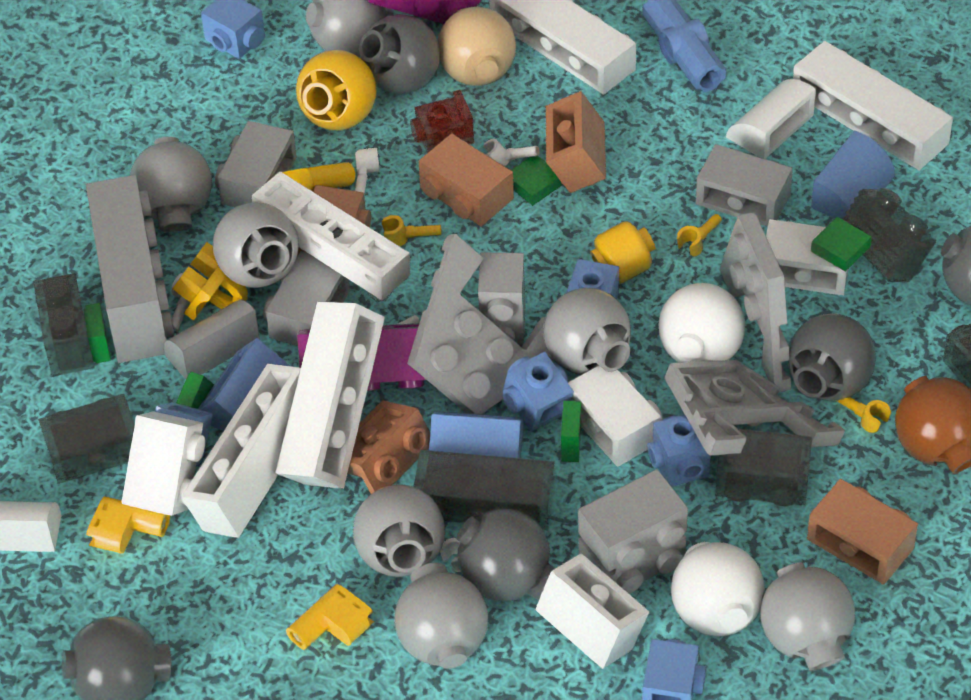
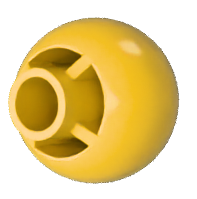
[296,50,376,131]

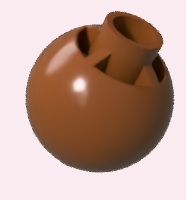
[895,376,971,475]

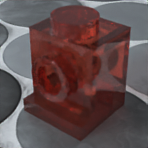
[410,90,474,153]

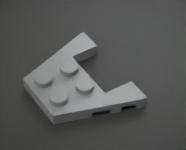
[720,212,791,393]
[407,233,554,414]
[664,360,845,456]

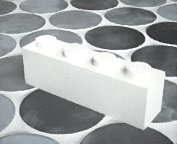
[489,0,636,95]
[793,41,953,170]
[275,302,385,489]
[181,364,301,538]

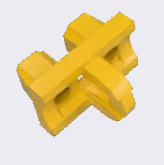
[172,242,248,321]

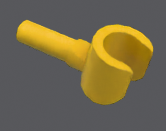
[677,214,722,257]
[381,215,441,246]
[837,397,891,433]

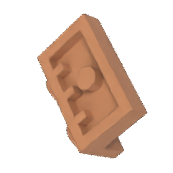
[347,400,430,494]

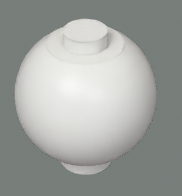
[658,283,745,363]
[671,542,765,636]

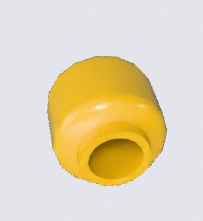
[590,221,656,284]

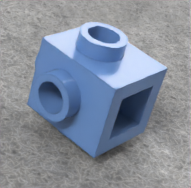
[502,352,574,432]
[647,415,711,487]

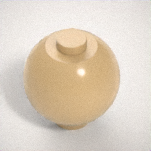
[438,7,516,86]

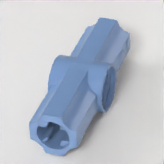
[642,0,726,93]

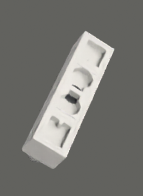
[252,171,410,301]

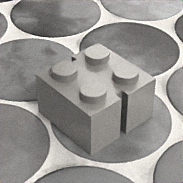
[578,469,688,594]

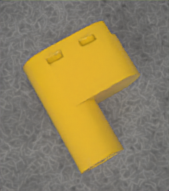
[282,162,356,192]
[86,496,170,554]
[286,584,374,650]

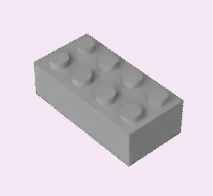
[86,175,174,363]

